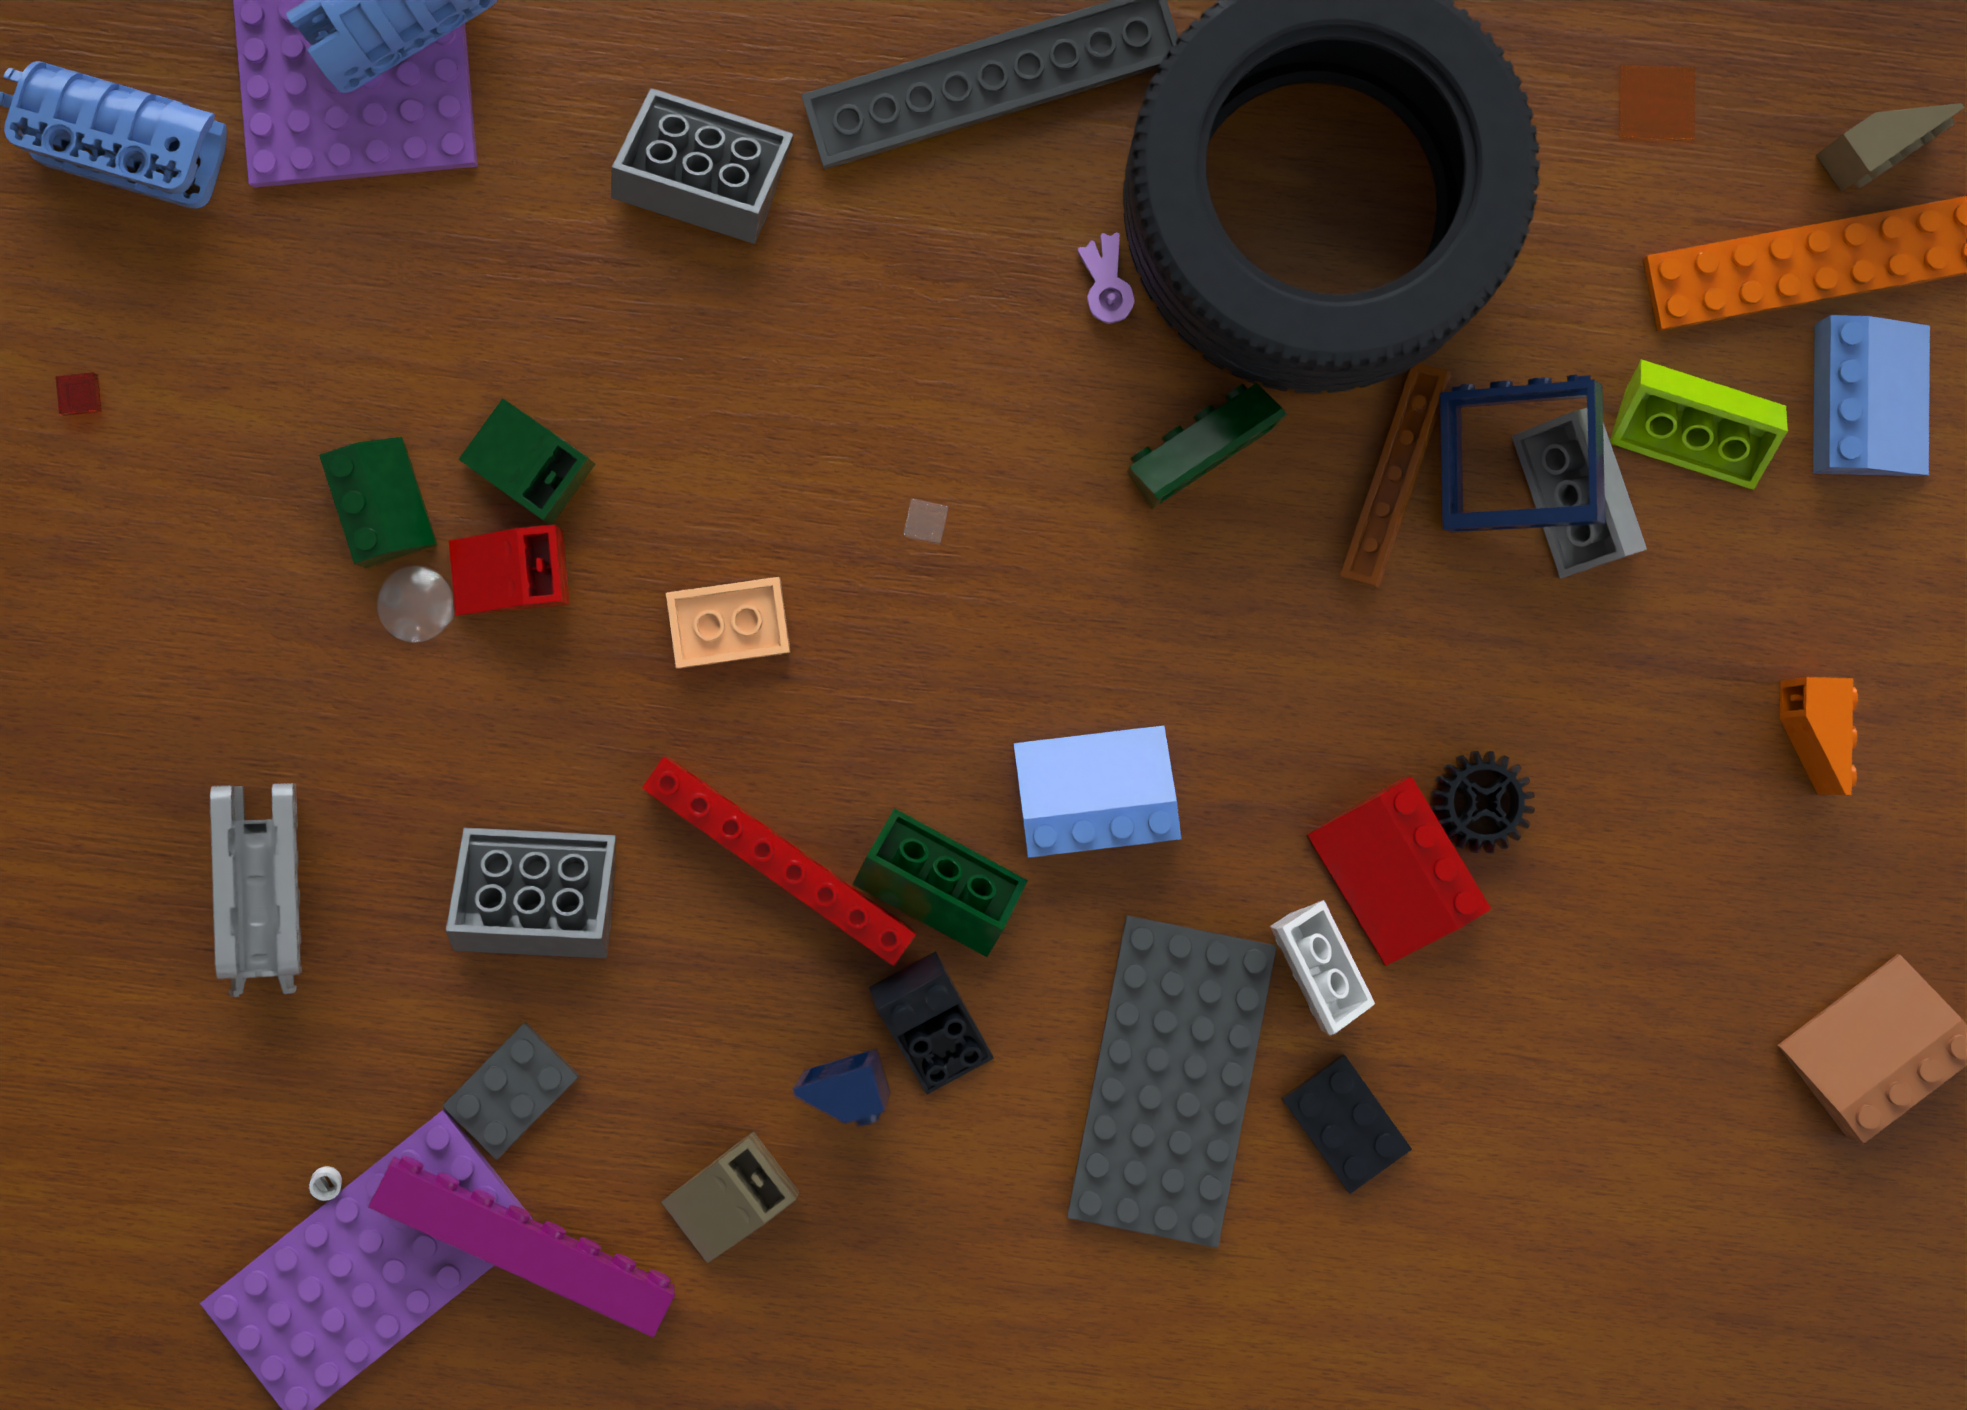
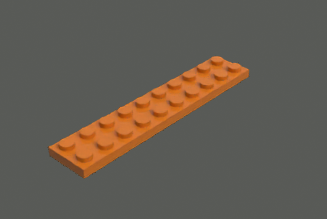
[1643,196,1967,332]

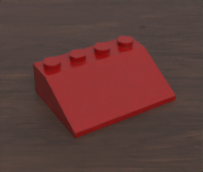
[1307,776,1492,966]

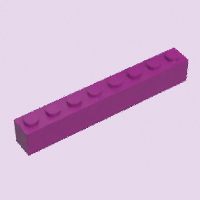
[368,1156,675,1338]

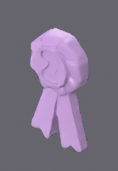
[1078,233,1134,324]

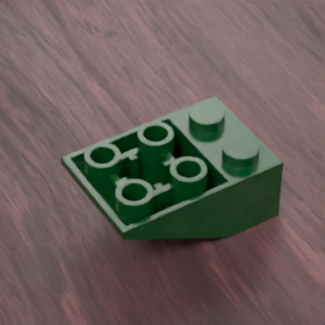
[458,398,596,525]

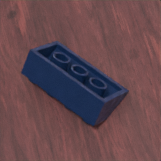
[793,1048,890,1127]

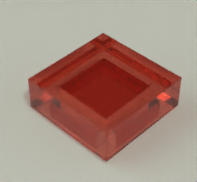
[55,372,102,416]

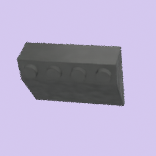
[611,88,794,244]
[446,828,617,959]

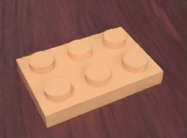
[666,577,791,669]

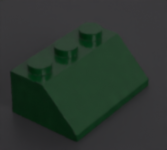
[319,437,438,568]

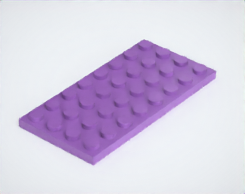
[200,1109,533,1410]

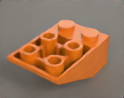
[1779,677,1858,795]

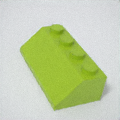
[1610,359,1788,490]

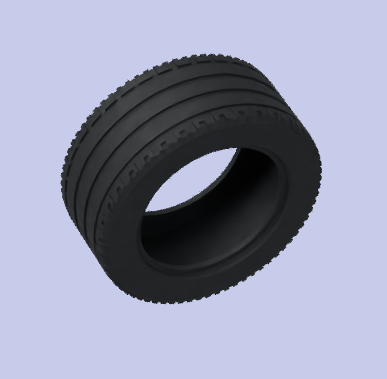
[1123,0,1540,394]

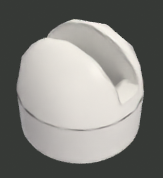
[309,1166,342,1201]

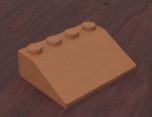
[1777,954,1967,1144]

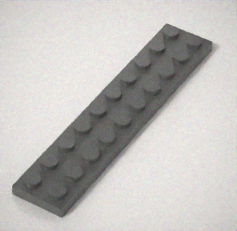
[801,0,1178,170]

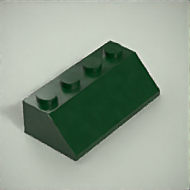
[1127,383,1287,509]
[852,808,1028,957]

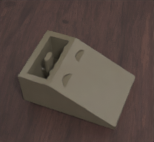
[1816,103,1965,192]
[661,1131,799,1263]

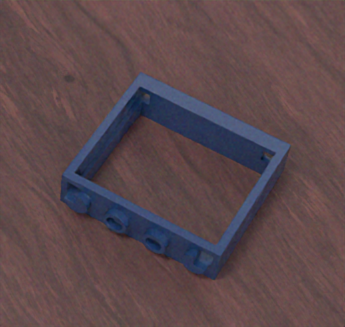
[1440,375,1605,533]

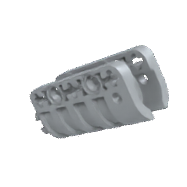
[210,783,302,997]

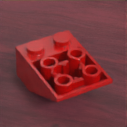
[449,525,570,616]

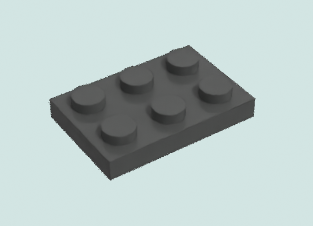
[442,1022,580,1160]

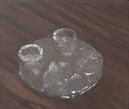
[377,566,454,642]

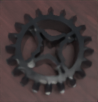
[1430,751,1535,853]

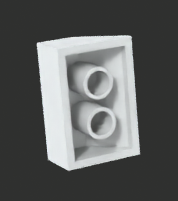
[1270,900,1375,1035]

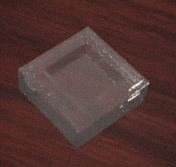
[903,498,949,545]

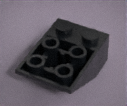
[869,951,994,1095]

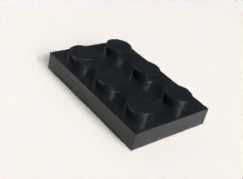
[1281,1054,1412,1194]

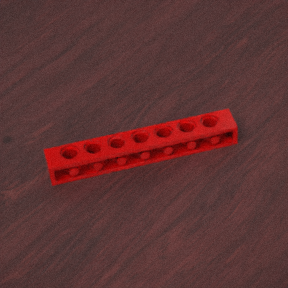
[642,756,917,966]

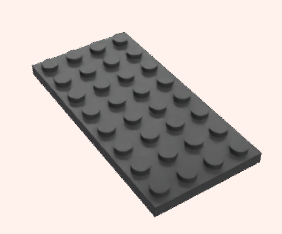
[1067,915,1277,1248]

